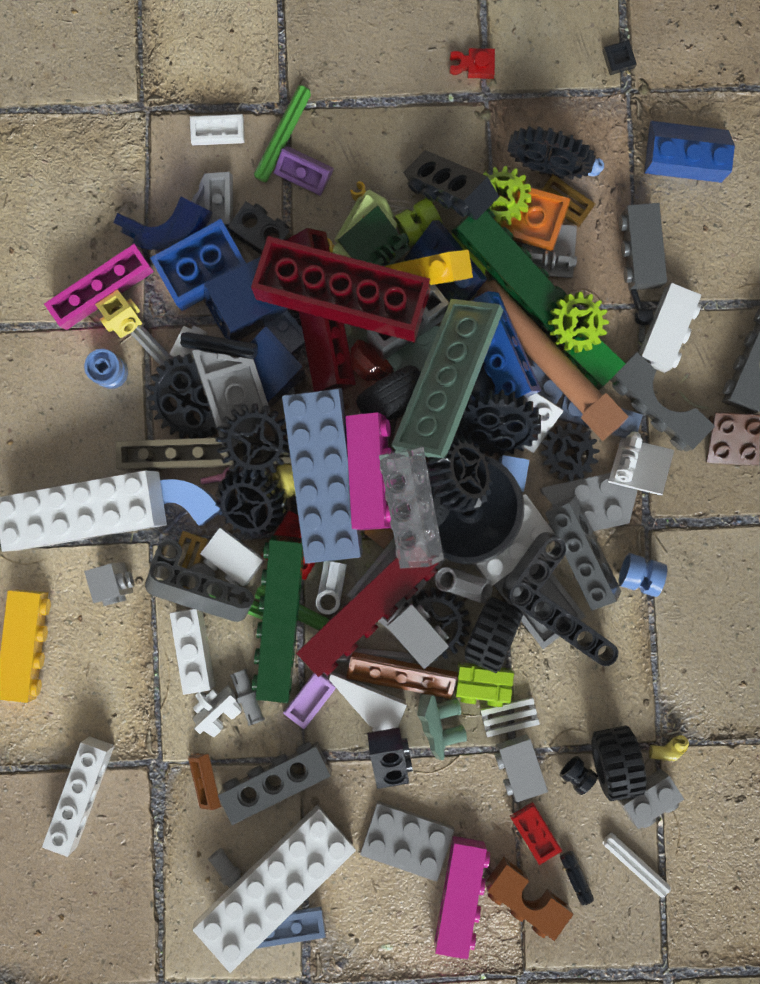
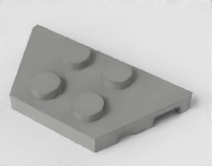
[192,350,270,453]
[540,473,637,531]

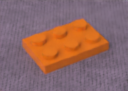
[495,188,570,252]

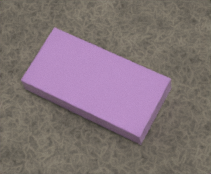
[283,673,336,729]

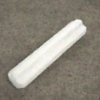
[603,833,671,898]

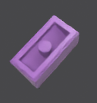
[273,147,334,196]

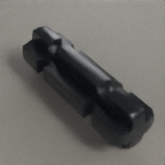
[560,851,594,906]

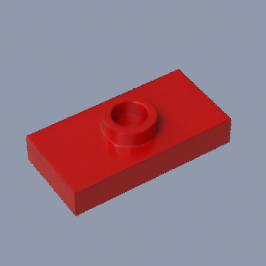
[510,802,562,865]

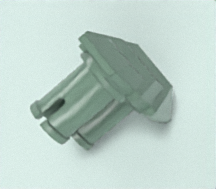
[417,693,467,760]

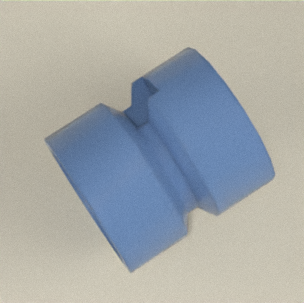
[84,349,128,389]
[618,553,667,597]

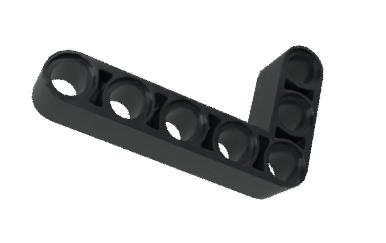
[502,532,619,666]

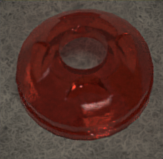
[351,339,394,382]

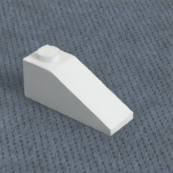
[329,671,407,732]

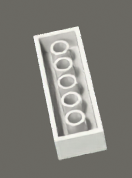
[0,471,167,552]
[193,805,356,973]

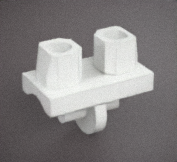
[193,685,242,737]

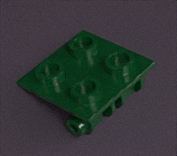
[338,205,410,267]

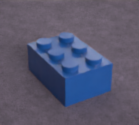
[150,219,246,311]

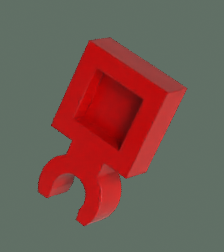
[450,48,495,79]

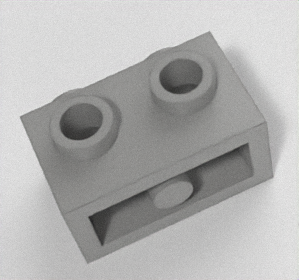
[84,562,135,606]
[387,603,449,669]
[494,734,548,802]
[618,769,684,829]

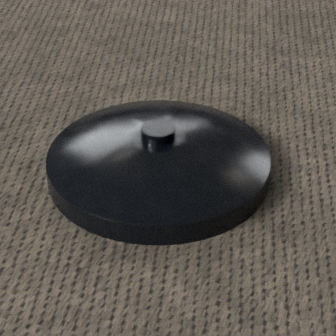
[414,456,525,564]

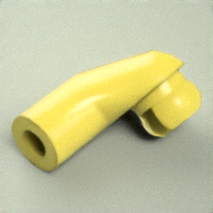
[649,735,689,761]

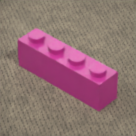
[44,244,154,330]
[346,412,396,530]
[434,836,490,960]

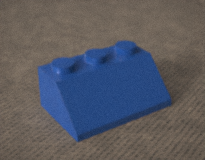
[644,121,735,183]

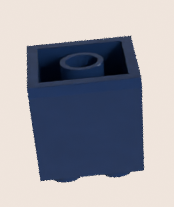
[204,257,287,341]
[238,327,307,409]

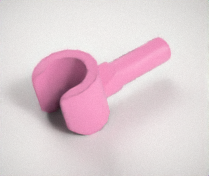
[201,467,230,485]

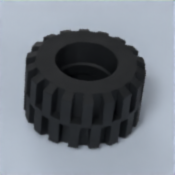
[465,597,523,673]
[591,725,647,801]

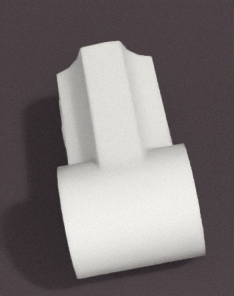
[316,561,347,614]

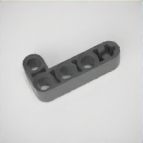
[145,540,254,622]

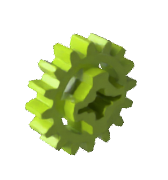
[483,166,532,226]
[548,292,609,353]

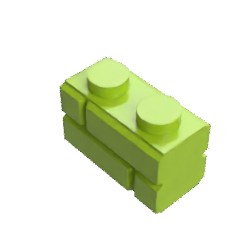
[455,662,514,707]

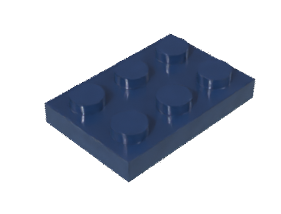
[404,220,487,302]

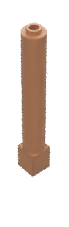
[475,280,629,441]

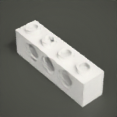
[42,736,115,857]

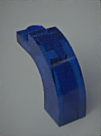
[113,196,213,252]

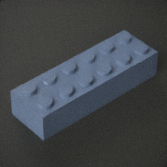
[282,388,363,564]

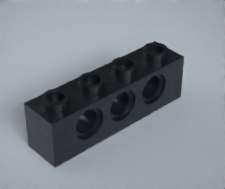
[403,150,499,220]

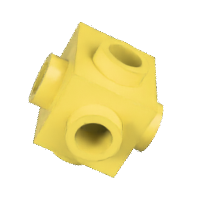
[95,289,142,339]

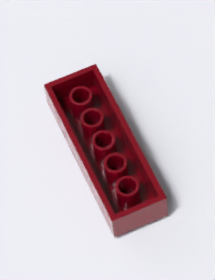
[251,236,430,342]

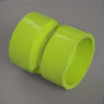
[394,198,443,247]

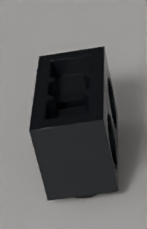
[228,201,291,255]
[367,727,413,789]

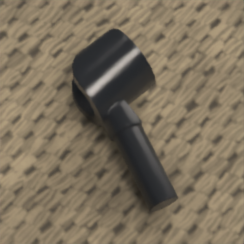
[630,289,654,325]

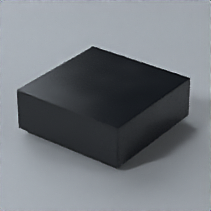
[602,40,637,75]

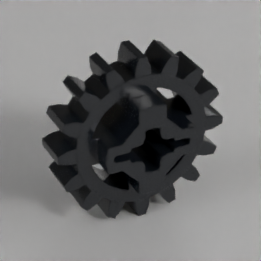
[540,423,600,482]

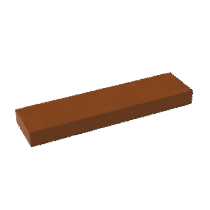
[346,652,457,699]

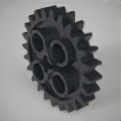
[507,126,596,180]
[147,353,217,439]
[457,389,541,456]

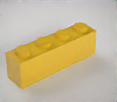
[0,589,51,703]

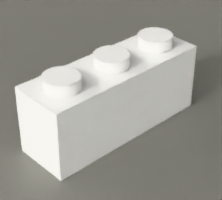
[639,283,701,373]
[170,608,215,695]

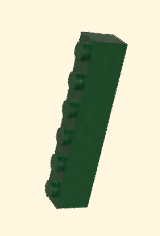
[451,208,583,347]
[252,535,304,703]

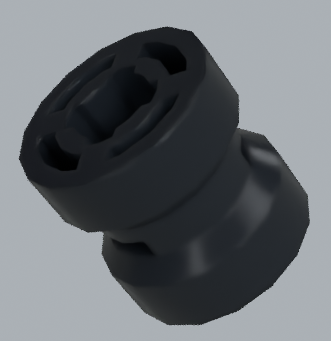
[559,756,598,795]

